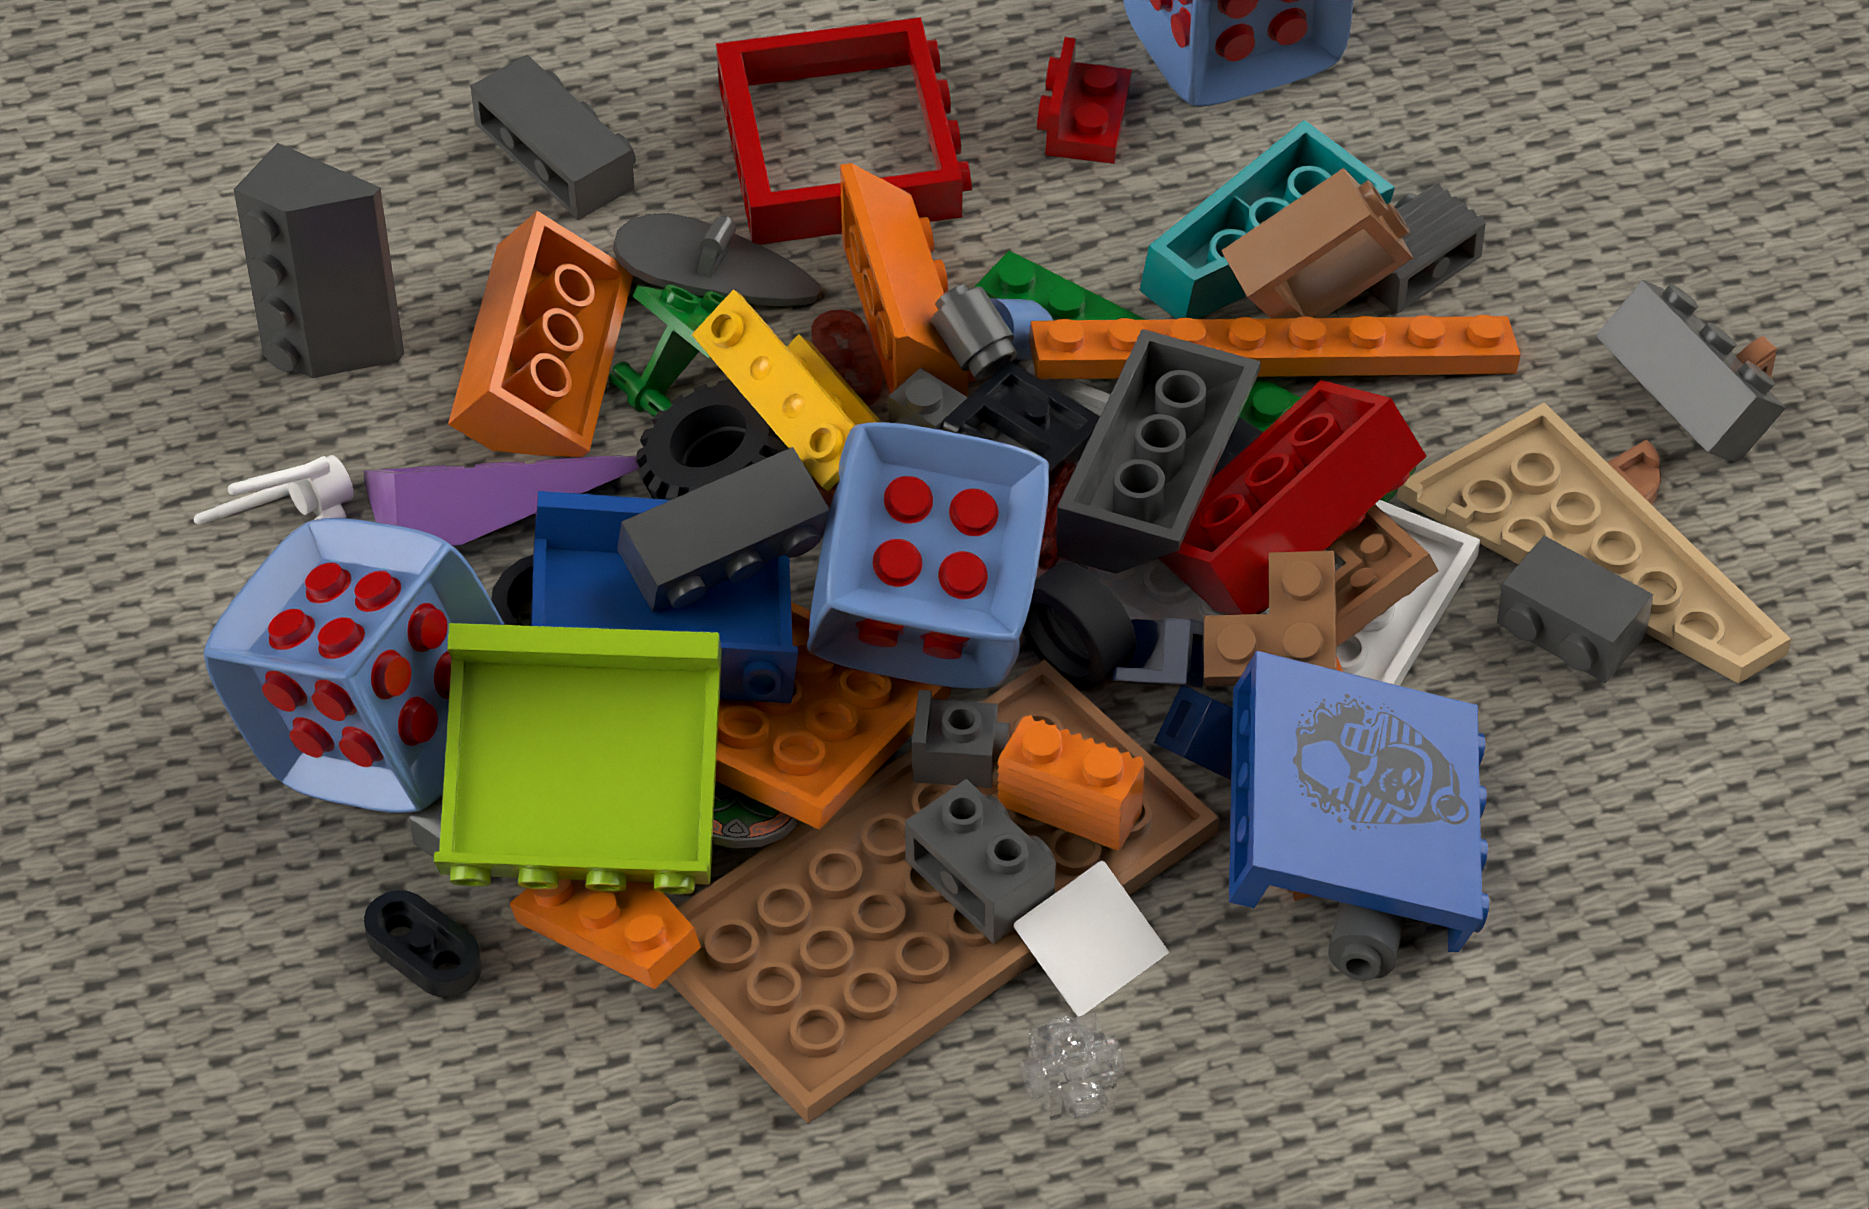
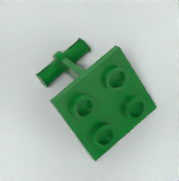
[609,284,726,417]

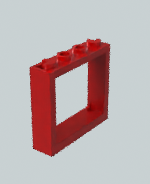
[716,17,972,245]

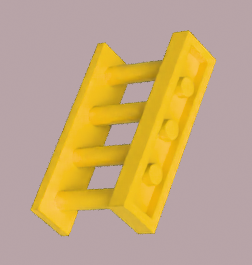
[692,289,881,491]

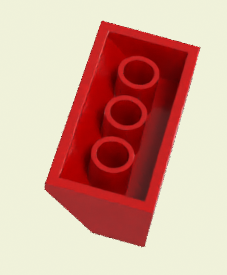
[1158,380,1427,615]

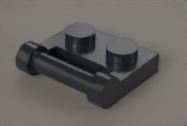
[939,361,1100,496]

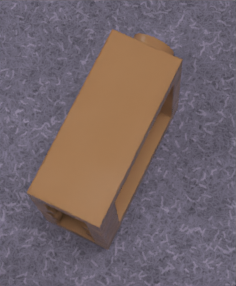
[1221,168,1413,318]

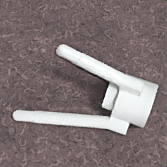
[194,455,354,525]

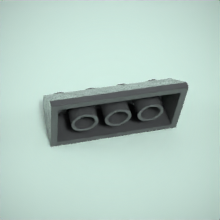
[234,143,404,378]
[1056,329,1261,574]

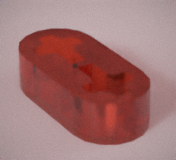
[811,309,882,407]

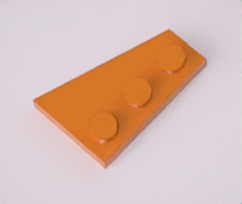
[509,879,701,989]

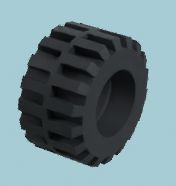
[636,380,789,500]

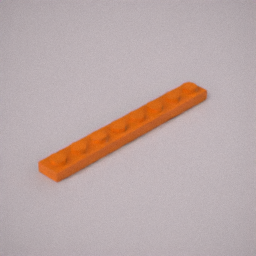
[1028,315,1521,379]

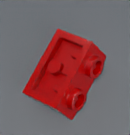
[1037,37,1132,164]

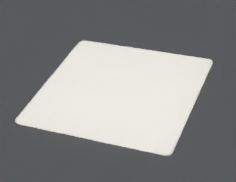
[1013,861,1170,1018]

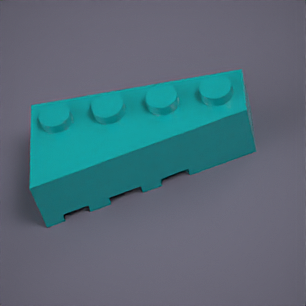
[1139,119,1395,319]

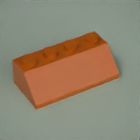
[840,163,977,397]
[448,211,633,457]

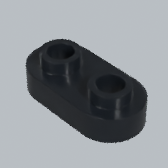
[364,890,482,997]

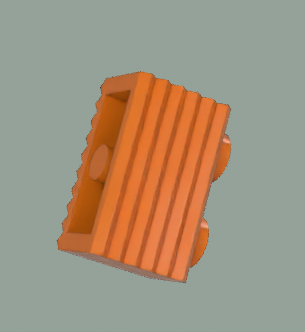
[997,715,1145,851]

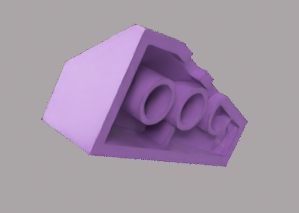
[363,455,638,546]

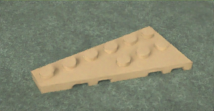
[1397,402,1791,684]

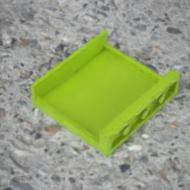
[434,623,722,894]

